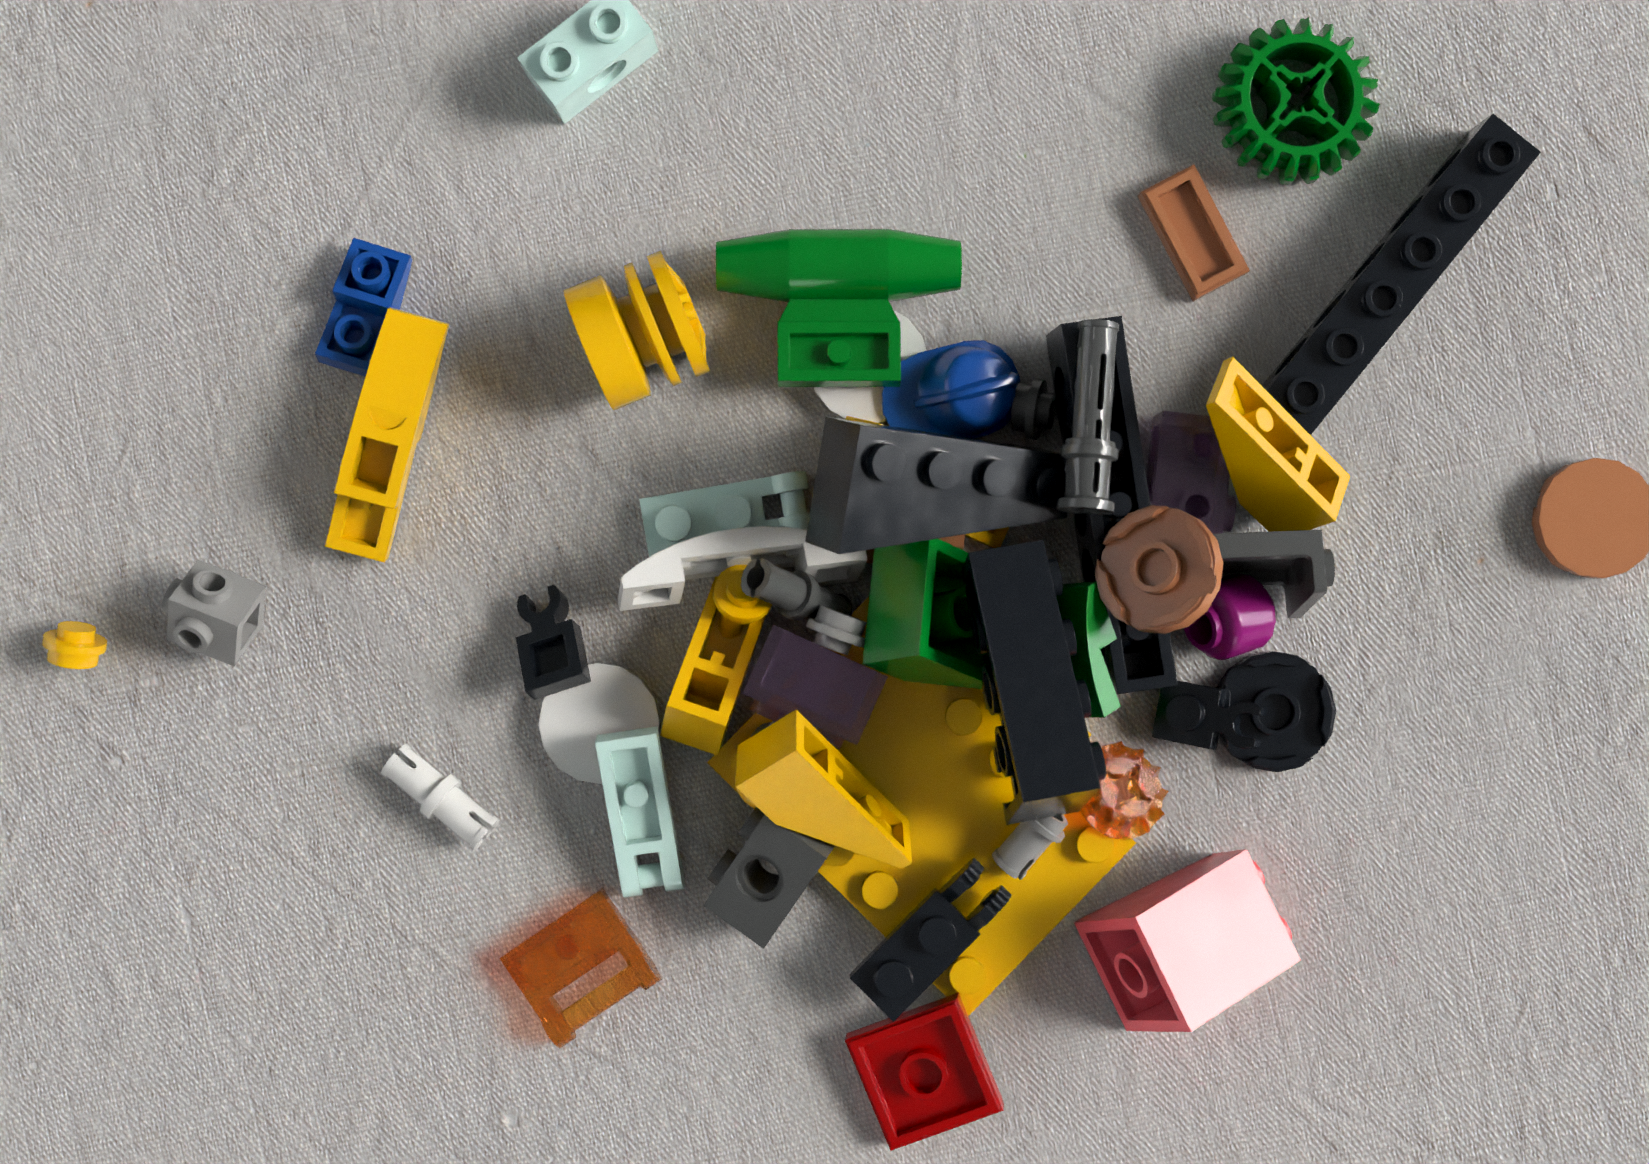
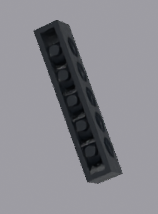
[1262,113,1541,435]
[1046,316,1178,695]

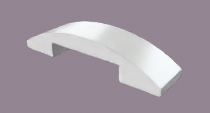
[618,526,867,611]

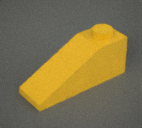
[1206,356,1350,532]
[660,576,767,756]
[735,709,912,869]

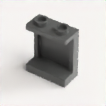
[1213,530,1335,618]

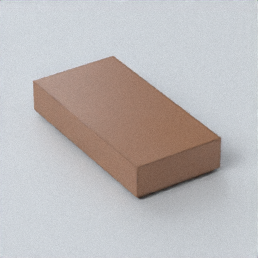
[1138,164,1250,301]

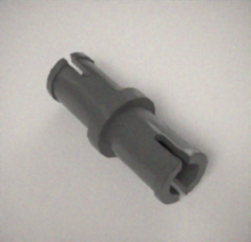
[741,558,852,621]

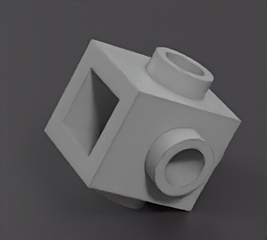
[162,560,266,667]

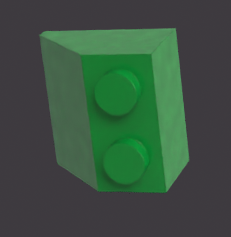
[862,539,990,689]

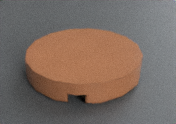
[1531,458,1649,579]
[1095,505,1224,634]

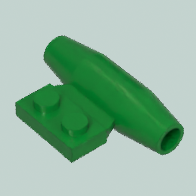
[716,229,962,387]

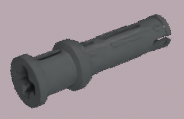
[1057,319,1119,515]

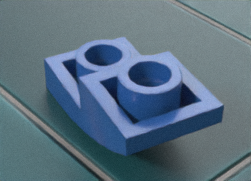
[315,238,412,377]

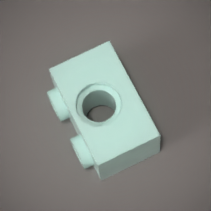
[517,0,658,124]

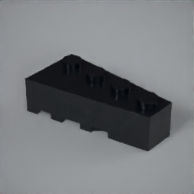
[805,417,1068,554]
[962,540,1106,825]

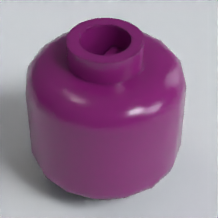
[1184,574,1276,660]

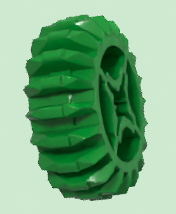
[1212,17,1380,185]

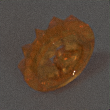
[1080,741,1169,840]

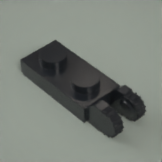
[849,858,1011,1022]

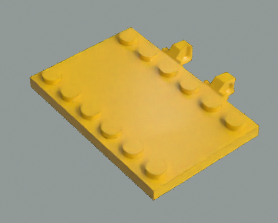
[707,595,1136,1016]

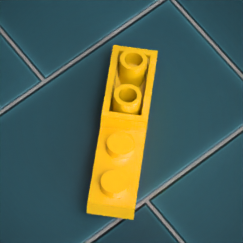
[325,307,449,563]

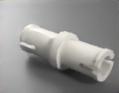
[381,744,500,850]

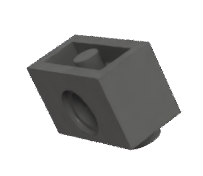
[703,807,835,949]

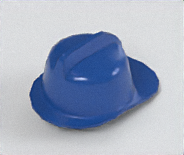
[882,340,1020,439]

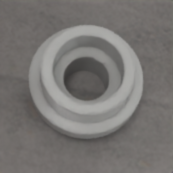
[806,605,867,655]

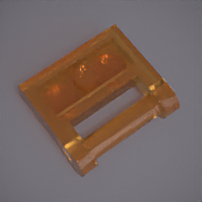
[499,887,662,1048]

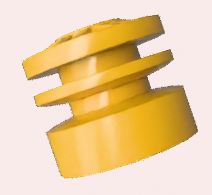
[563,250,710,410]

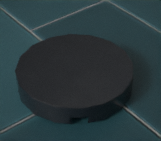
[1216,651,1336,772]

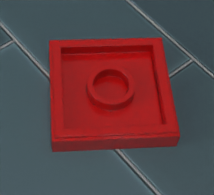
[845,992,1004,1151]

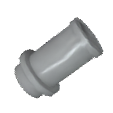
[992,815,1068,880]

